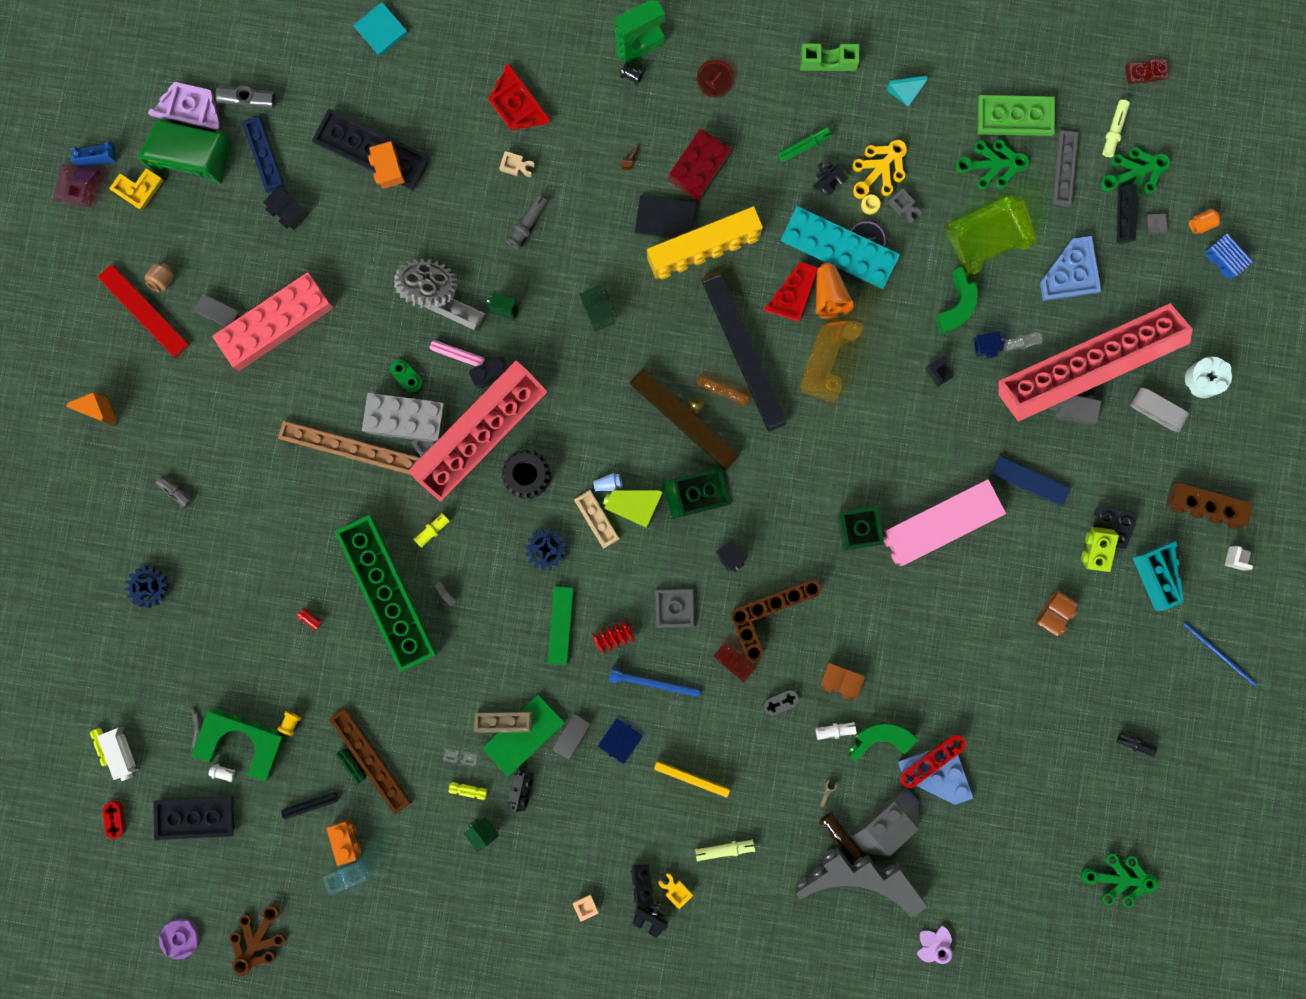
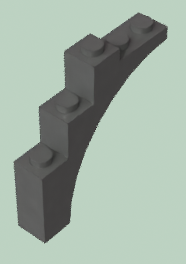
[795,848,927,918]

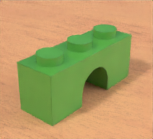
[800,44,859,71]

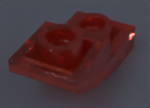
[1125,59,1169,84]

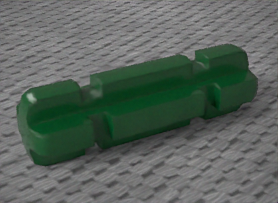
[336,749,366,784]

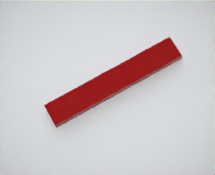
[97,264,189,358]

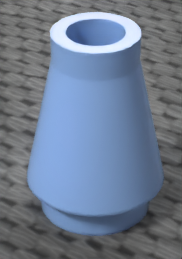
[593,472,623,491]

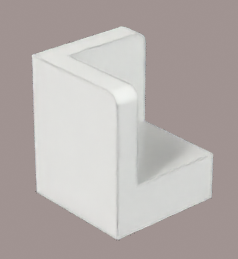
[1225,546,1253,571]

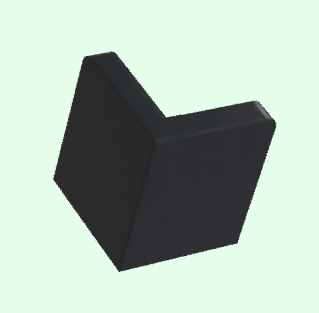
[925,355,953,387]

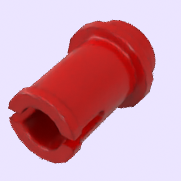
[297,608,323,631]

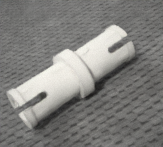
[816,722,856,740]

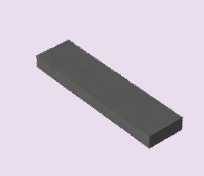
[1051,130,1079,207]

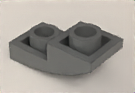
[193,294,238,327]
[553,714,591,760]

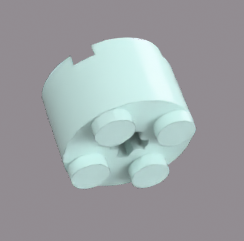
[1185,357,1232,398]

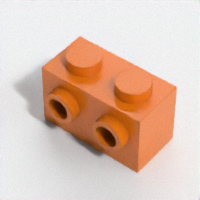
[368,141,405,189]
[327,819,361,866]

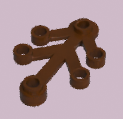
[229,905,286,976]

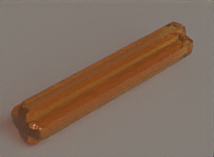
[696,375,750,406]

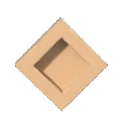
[573,894,599,921]

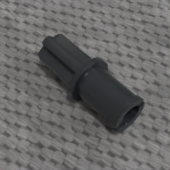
[1116,732,1158,757]

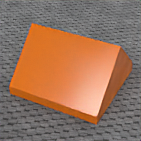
[66,393,117,426]

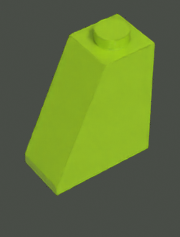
[603,491,663,528]

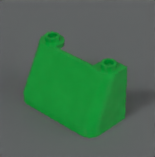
[138,119,232,184]

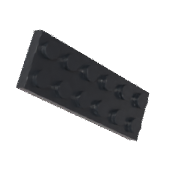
[312,108,430,191]

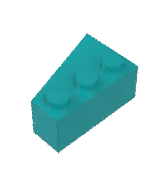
[1133,541,1184,611]

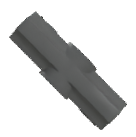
[216,85,276,109]

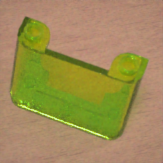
[944,196,1038,274]

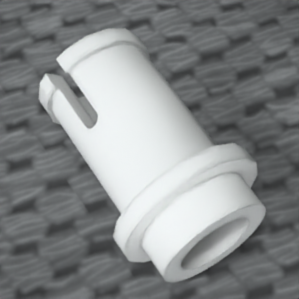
[208,763,236,782]

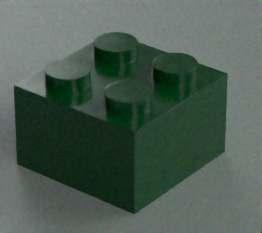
[837,506,884,551]

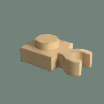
[499,151,535,177]

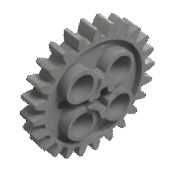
[394,258,457,309]

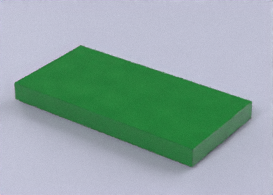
[482,694,565,777]

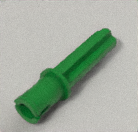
[778,126,832,162]

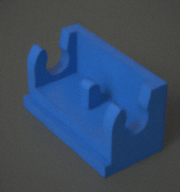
[70,142,116,168]

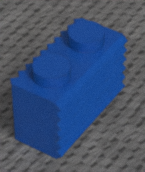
[1205,233,1253,280]

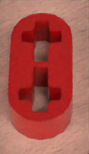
[102,801,126,839]

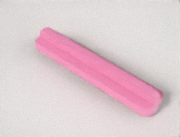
[430,340,485,366]

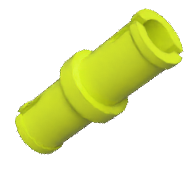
[414,513,450,548]

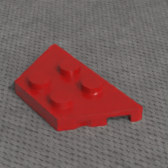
[488,64,551,131]

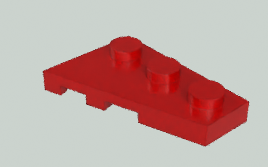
[764,262,818,322]

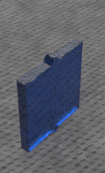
[598,718,643,764]

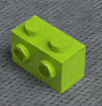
[1081,527,1119,572]

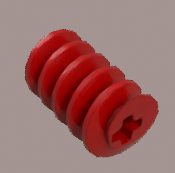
[592,619,635,654]

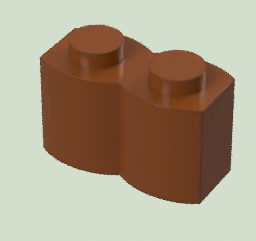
[1035,591,1078,636]
[820,662,865,701]

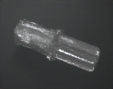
[1003,332,1043,352]

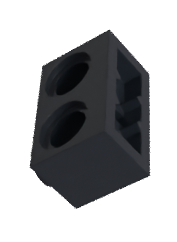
[715,540,746,572]

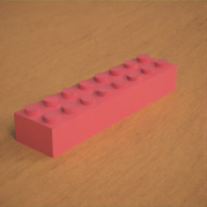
[408,361,547,502]

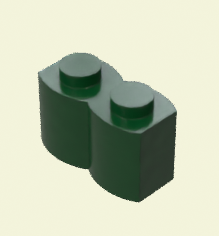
[487,291,519,321]

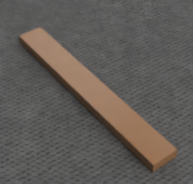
[278,420,420,475]

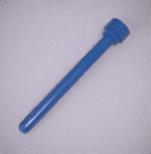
[609,667,701,696]

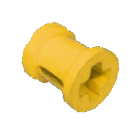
[277,711,301,736]

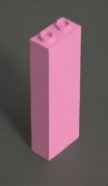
[883,480,1006,566]

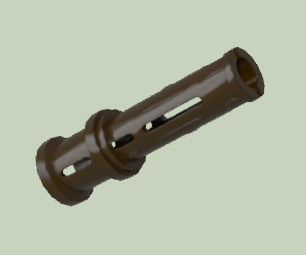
[819,812,864,863]

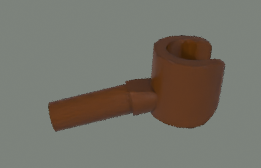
[622,146,639,170]

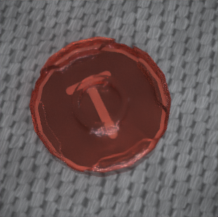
[697,60,734,98]

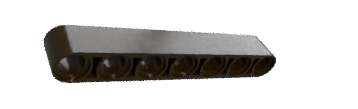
[629,368,739,470]

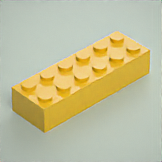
[647,207,763,279]

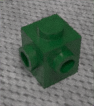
[463,817,499,852]

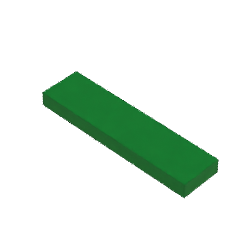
[548,586,574,665]

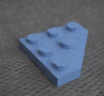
[1040,236,1101,301]
[898,744,973,805]

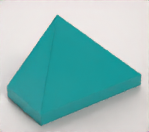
[887,76,927,106]

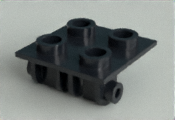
[1093,506,1138,549]

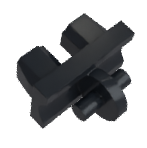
[813,162,849,196]
[632,902,668,938]

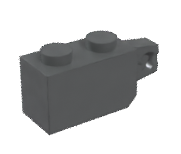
[1047,395,1101,426]

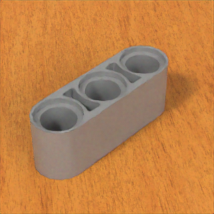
[1131,388,1189,432]

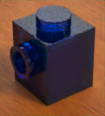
[973,332,1005,358]

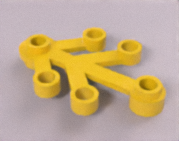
[852,140,907,199]

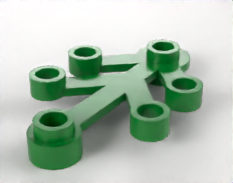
[955,140,1029,190]
[1100,147,1170,198]
[1080,853,1159,908]

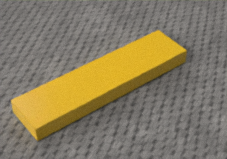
[654,760,730,797]

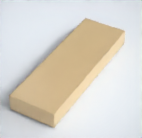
[574,490,620,549]

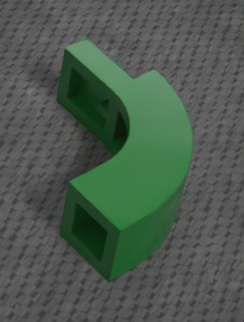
[935,267,978,336]
[848,723,918,762]

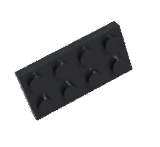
[153,796,234,840]

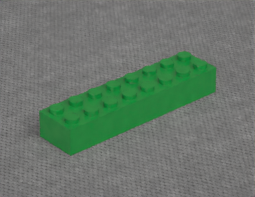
[334,515,439,672]

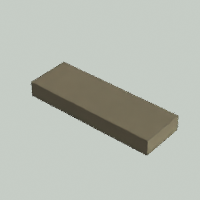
[474,712,533,733]

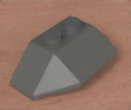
[849,786,919,856]

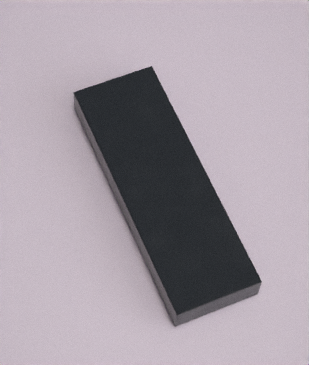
[1117,183,1137,244]

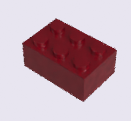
[668,128,732,202]

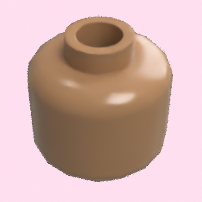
[145,263,174,292]

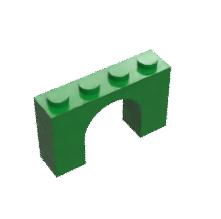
[613,0,665,63]
[191,708,285,782]

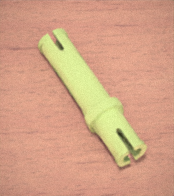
[1102,100,1130,157]
[695,839,755,862]

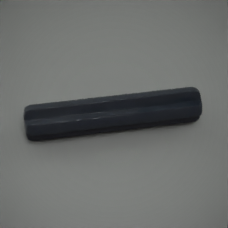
[281,792,338,819]

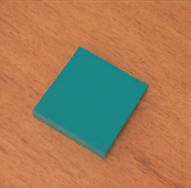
[353,2,408,57]

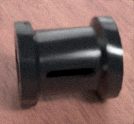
[620,62,644,85]

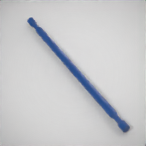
[1183,622,1257,687]

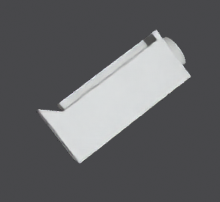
[98,727,139,781]

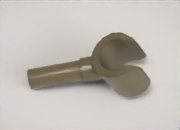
[820,780,837,807]

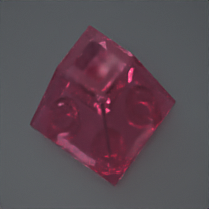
[53,164,99,208]

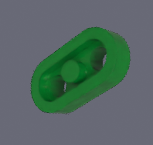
[390,360,423,393]

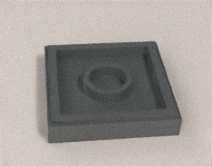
[655,589,694,628]

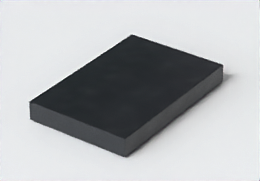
[635,195,696,238]

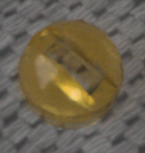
[688,398,704,414]

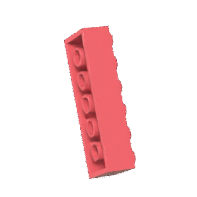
[212,272,334,371]

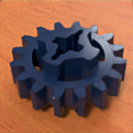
[525,529,567,571]
[125,566,169,608]

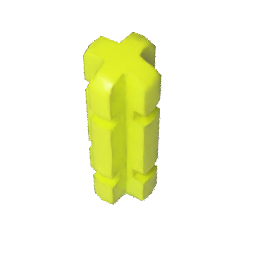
[90,728,108,766]
[449,782,487,800]

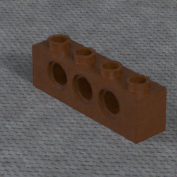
[1166,483,1253,529]

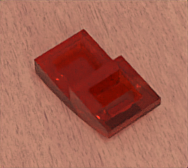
[713,642,756,683]

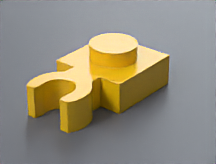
[659,872,693,909]

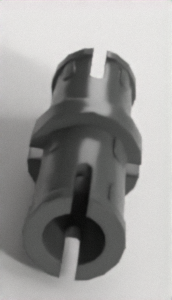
[155,475,193,509]

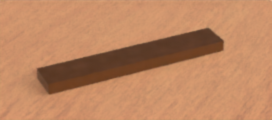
[329,707,412,815]

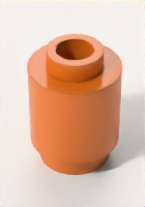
[1189,209,1220,234]

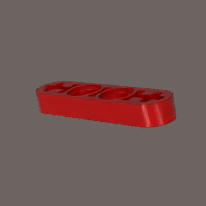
[900,735,966,788]

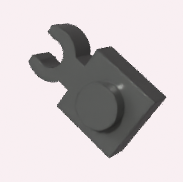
[888,188,922,224]

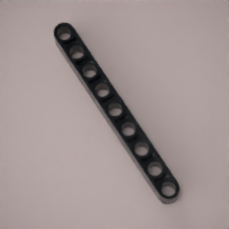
[701,271,787,432]

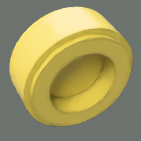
[861,194,881,215]

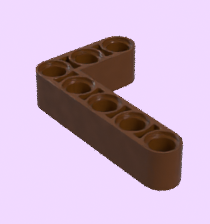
[731,580,821,662]

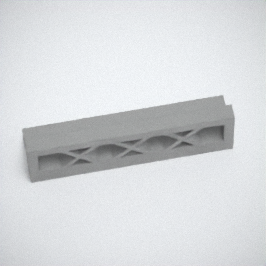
[405,297,486,331]

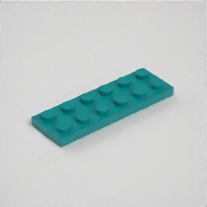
[781,206,900,289]

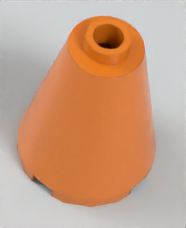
[816,263,854,318]

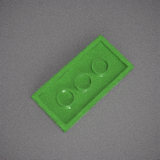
[977,95,1055,136]

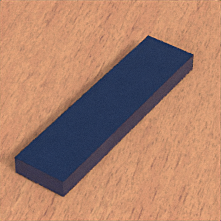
[242,116,285,193]
[991,457,1070,506]

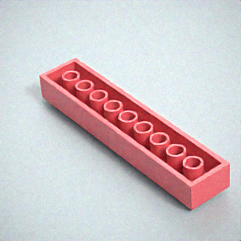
[999,303,1193,421]

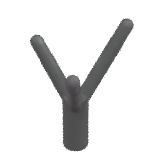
[191,708,220,747]

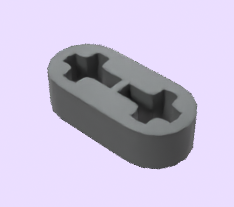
[763,690,799,716]

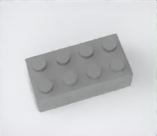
[362,393,447,443]

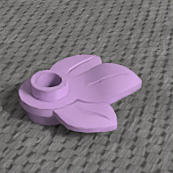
[917,926,952,964]

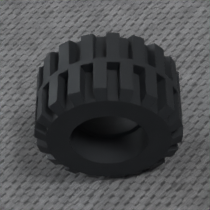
[501,449,551,499]

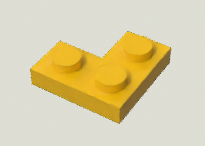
[109,168,164,211]

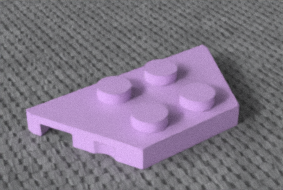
[148,82,221,131]

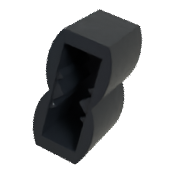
[263,186,309,230]
[469,356,509,389]

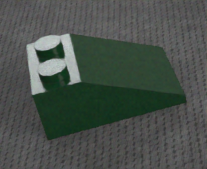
[662,467,731,519]

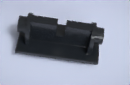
[508,769,534,812]
[630,864,654,907]

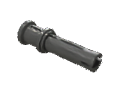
[505,195,548,250]

